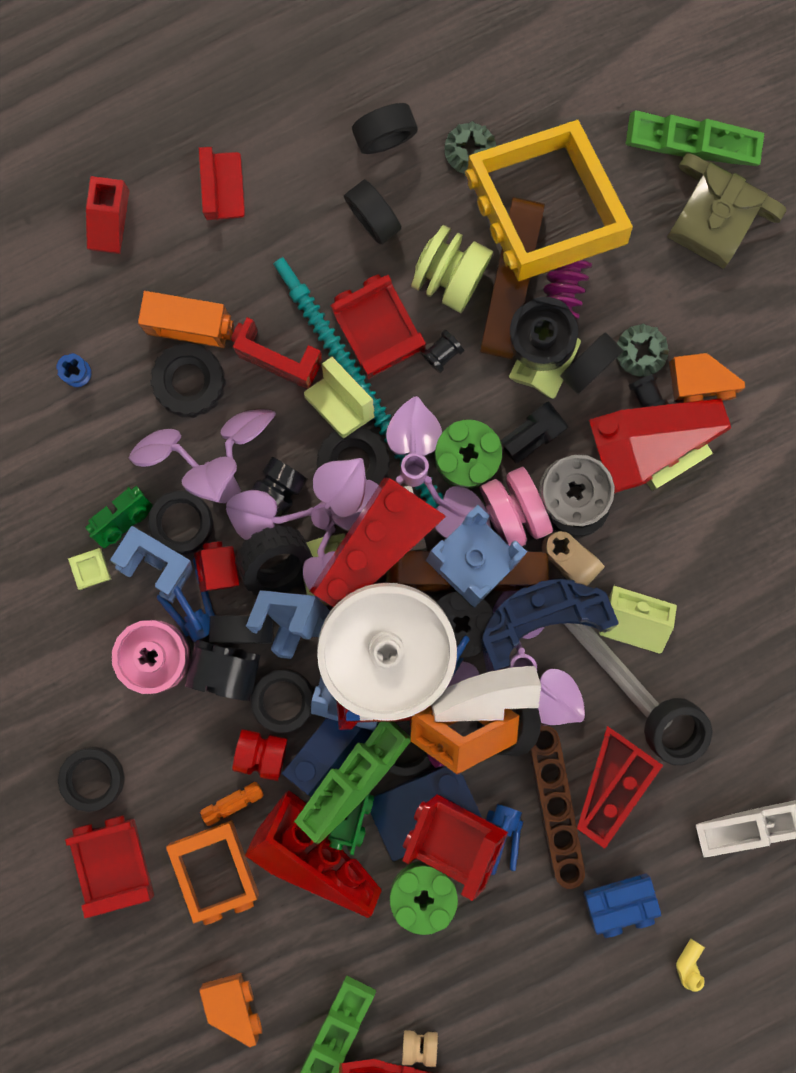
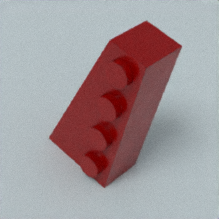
[309,478,446,607]

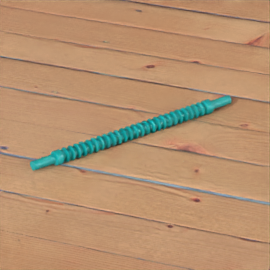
[273,257,444,509]

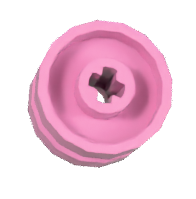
[480,467,553,546]
[112,620,191,694]

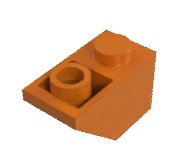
[669,353,745,403]
[199,973,262,1047]

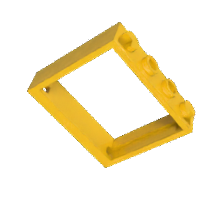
[465,120,633,282]

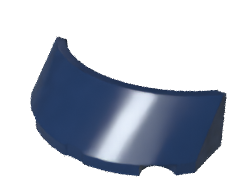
[481,579,619,672]

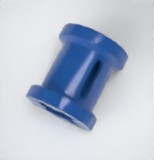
[56,353,92,387]

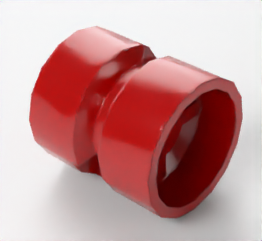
[232,729,288,781]

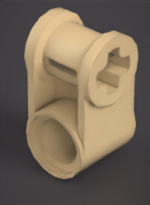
[542,531,605,586]

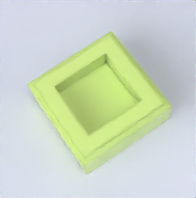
[68,548,112,590]

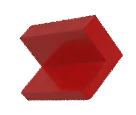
[199,147,245,220]

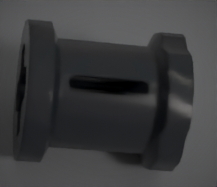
[421,330,464,373]
[628,374,669,408]

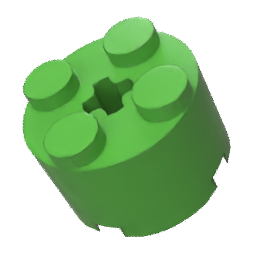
[434,420,502,489]
[390,861,458,935]

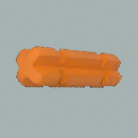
[200,782,264,826]

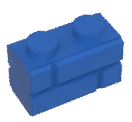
[583,873,661,938]

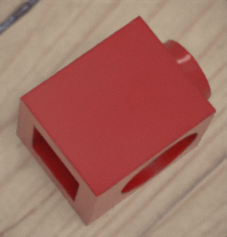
[194,541,239,592]

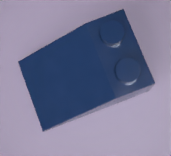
[370,766,482,861]

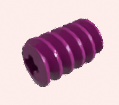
[543,259,592,319]

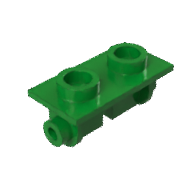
[85,485,153,549]
[328,793,374,855]

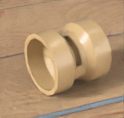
[402,1030,438,1067]

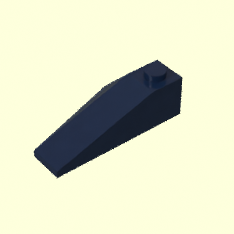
[282,718,380,797]

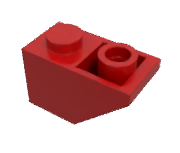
[86,176,130,254]

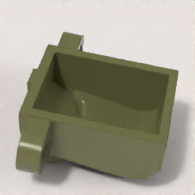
[667,153,787,269]

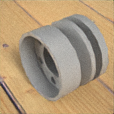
[539,455,615,526]

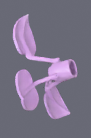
[332,396,491,539]
[128,409,276,503]
[226,458,366,603]
[447,591,585,725]

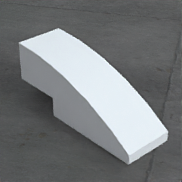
[431,666,541,722]
[696,800,796,858]

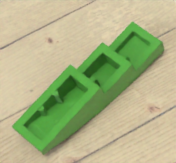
[626,110,764,166]
[294,721,411,844]
[299,975,376,1073]

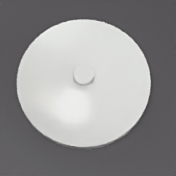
[317,583,457,721]

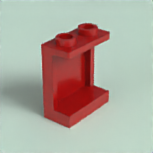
[330,274,426,379]
[231,317,323,389]
[402,794,508,901]
[65,815,155,918]

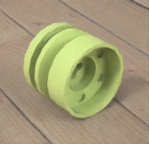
[411,225,493,313]

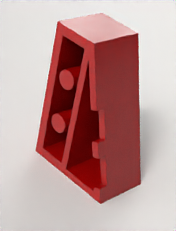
[577,726,663,849]

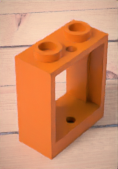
[138,291,234,348]
[410,705,519,774]
[166,820,259,925]

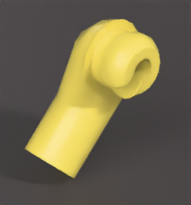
[676,938,705,992]

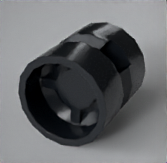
[251,457,308,517]

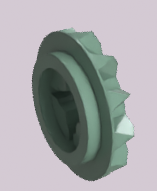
[444,121,496,174]
[617,324,669,377]

